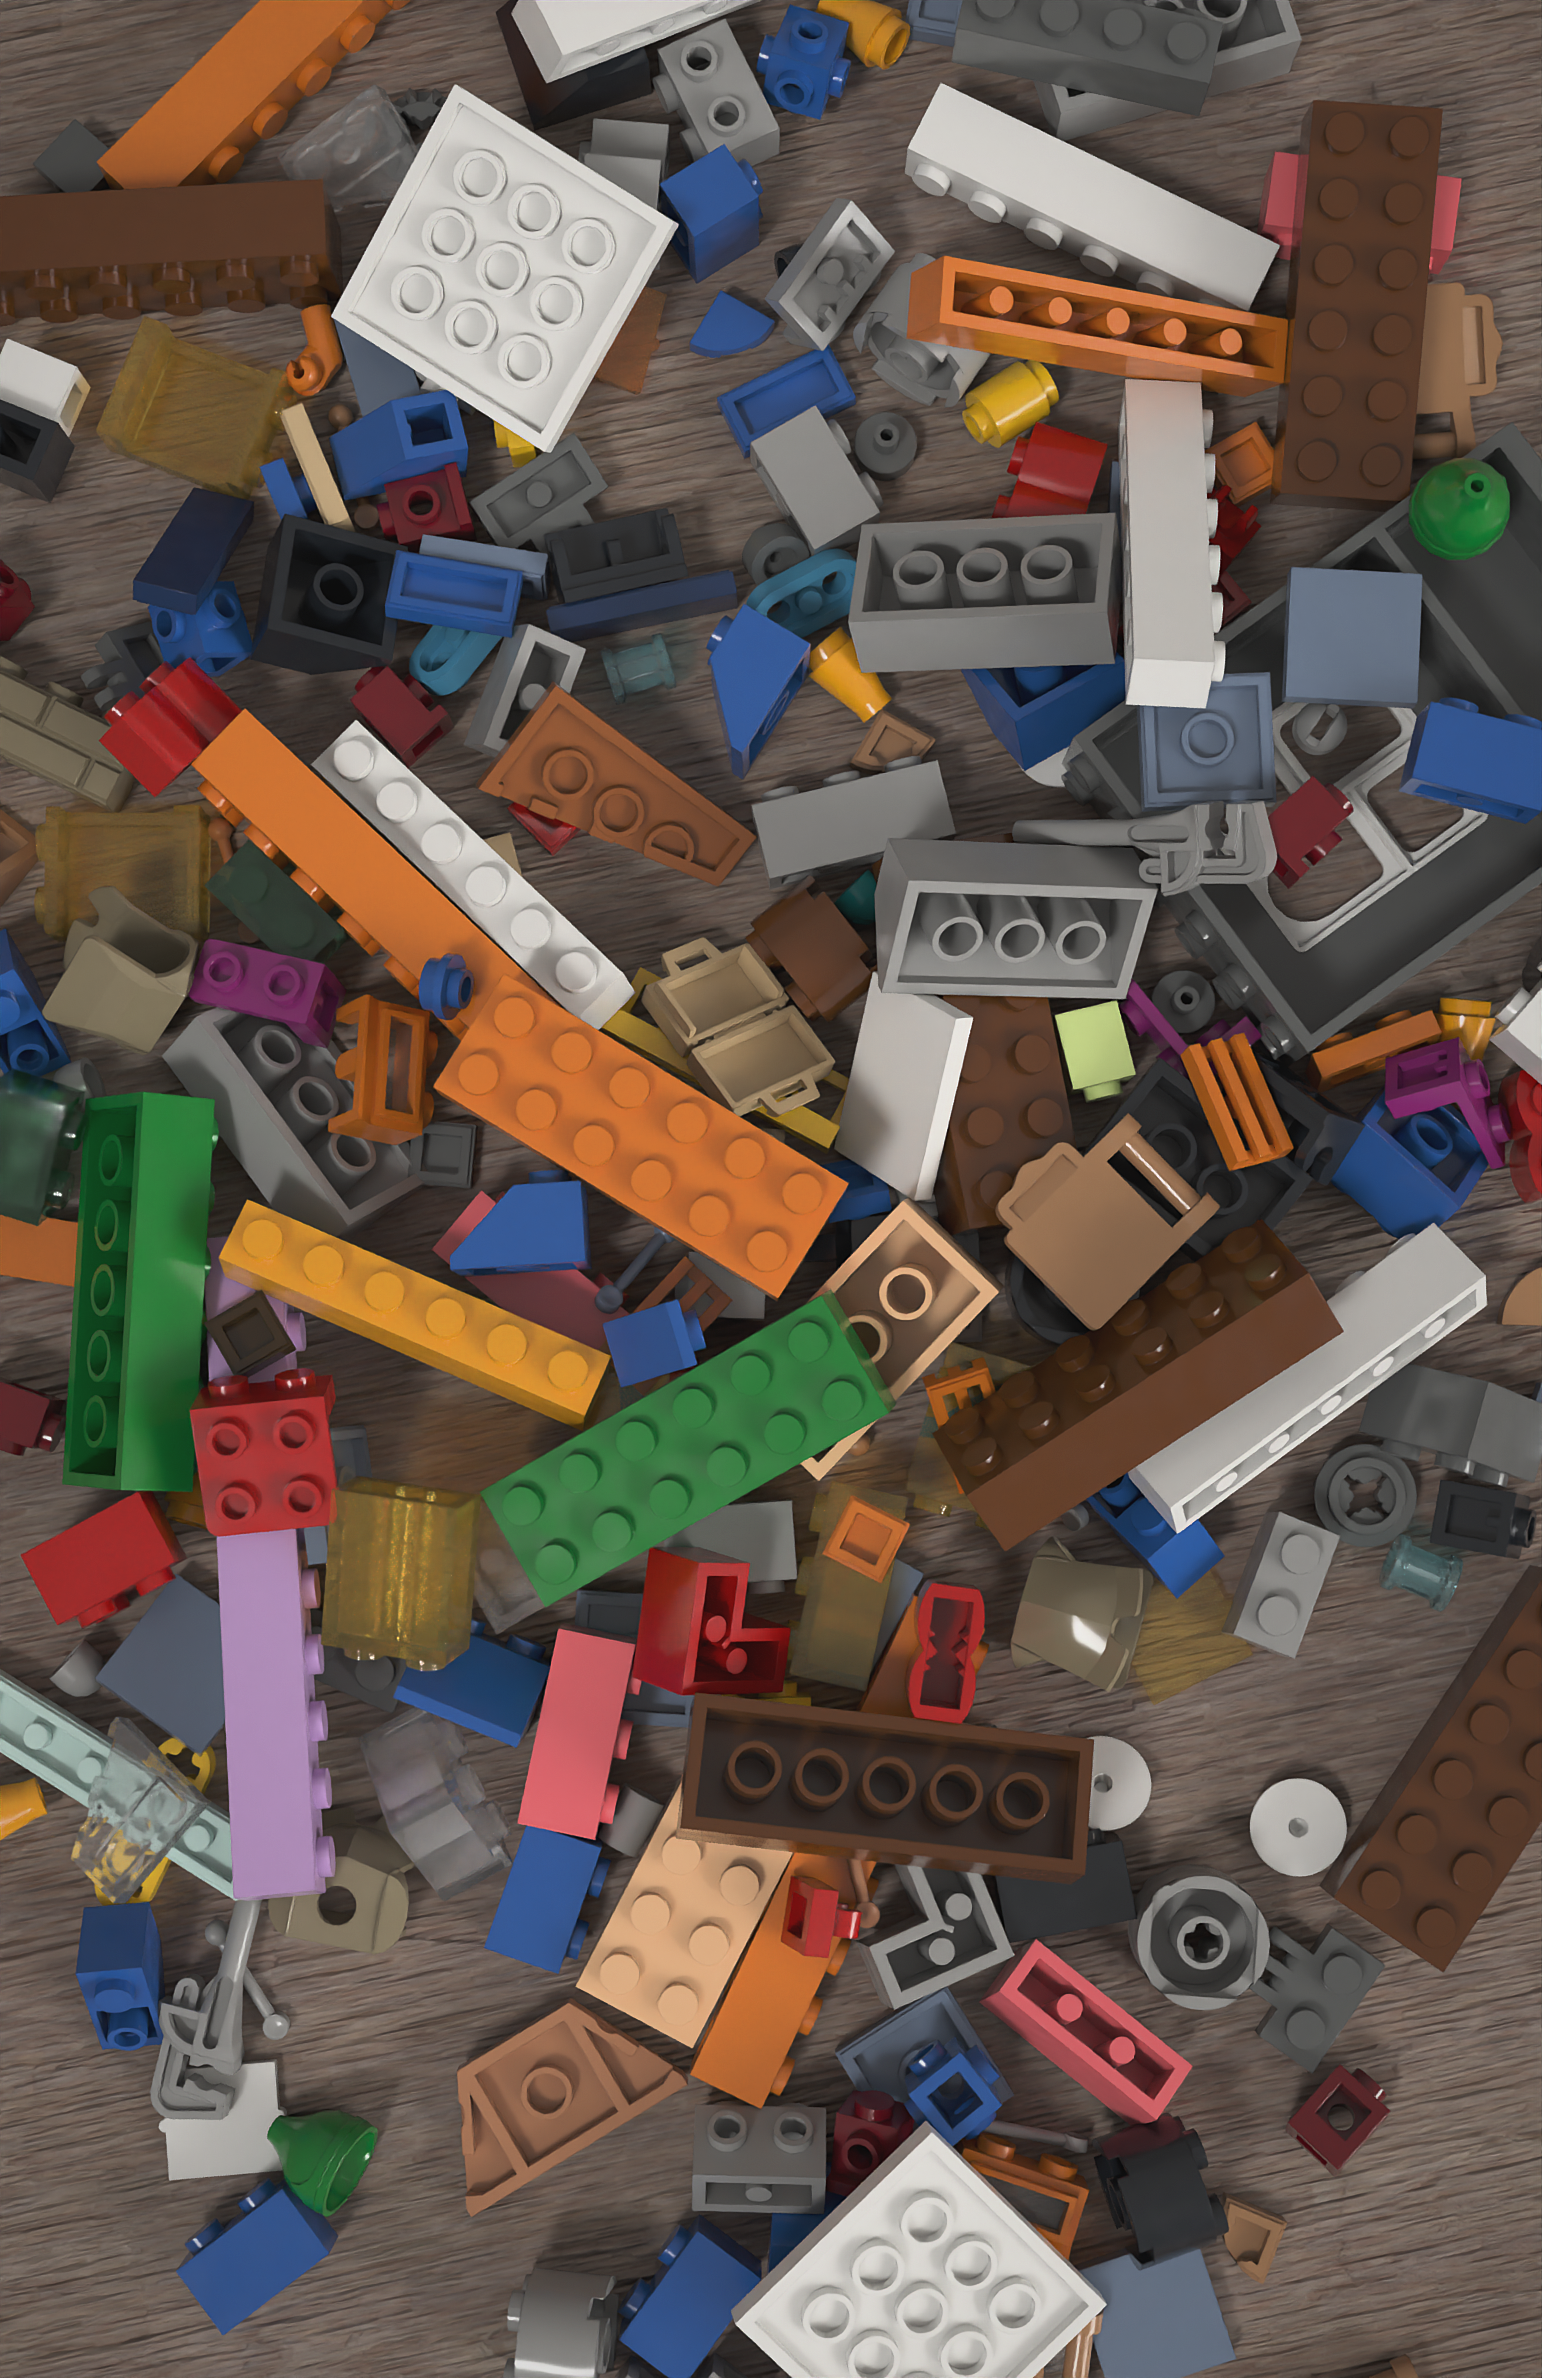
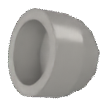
[1292,703,1347,755]
[51,1057,106,1113]
[49,1639,105,1697]

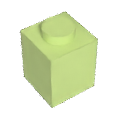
[1052,1000,1136,1103]

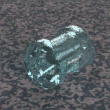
[600,633,677,705]
[1379,1533,1463,1612]

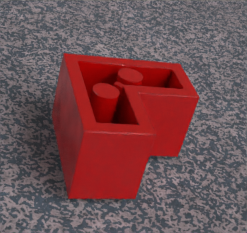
[21,1491,188,1629]
[632,1547,791,1696]

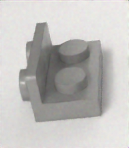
[764,198,895,351]

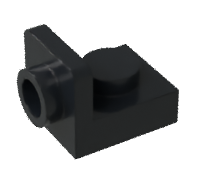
[1430,1479,1536,1559]

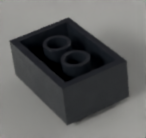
[1081,1058,1314,1262]

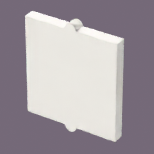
[159,2059,287,2180]

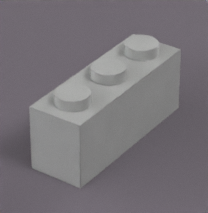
[752,756,956,890]

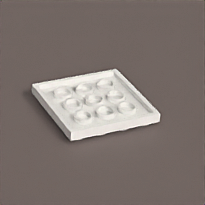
[331,84,679,453]
[731,2121,1107,2378]

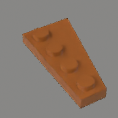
[476,681,757,887]

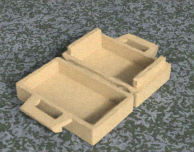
[641,937,835,1117]

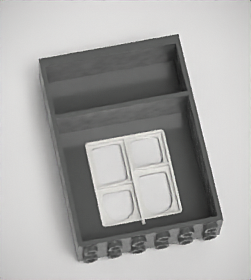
[1061,422,1542,1067]

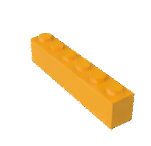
[219,1199,611,1431]

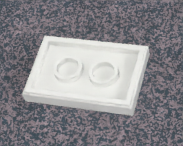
[834,971,973,1201]

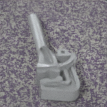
[1012,800,1277,896]
[150,1899,262,2120]

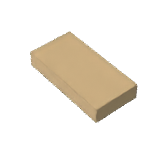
[280,403,356,533]

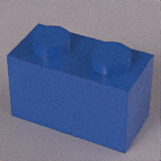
[659,144,763,284]
[1399,698,1542,824]
[484,1825,611,1974]
[176,2177,338,2335]
[617,2214,762,2378]

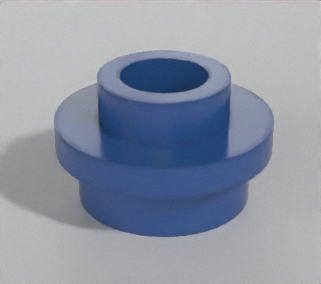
[419,953,474,1020]

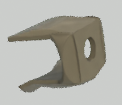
[42,885,200,1055]
[1010,1536,1154,1692]
[268,1807,422,1955]

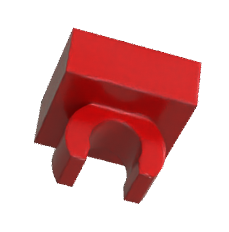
[1207,484,1262,574]
[781,1875,862,1958]

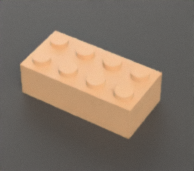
[800,1197,1004,1481]
[575,1774,793,2048]

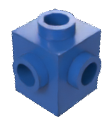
[756,4,851,120]
[148,581,253,677]
[904,2036,1002,2146]

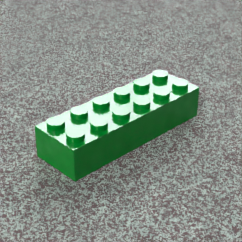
[62,1092,219,1492]
[480,1289,897,1608]

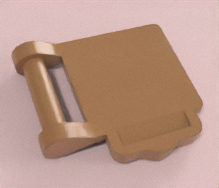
[1412,282,1503,460]
[995,1113,1220,1330]

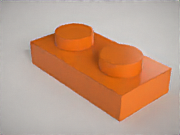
[1305,1009,1442,1092]

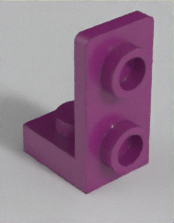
[188,939,347,1049]
[1118,978,1262,1082]
[1385,1037,1513,1169]

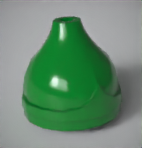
[1409,458,1510,560]
[267,2110,378,2217]

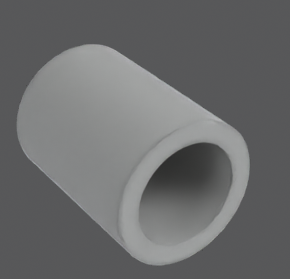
[597,1783,664,1857]

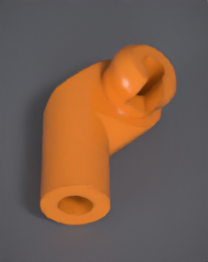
[285,304,343,396]

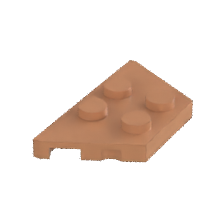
[457,1998,688,2217]

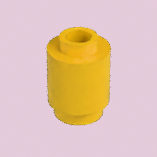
[962,360,1059,448]

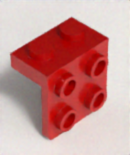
[190,1368,341,1537]

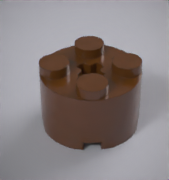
[745,875,878,1023]

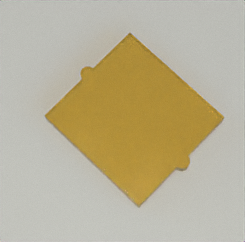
[1131,1570,1253,1706]

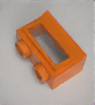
[328,994,438,1145]
[956,2132,1089,2260]

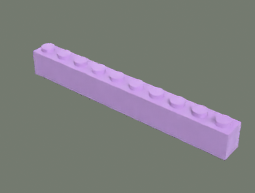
[205,1236,336,1901]

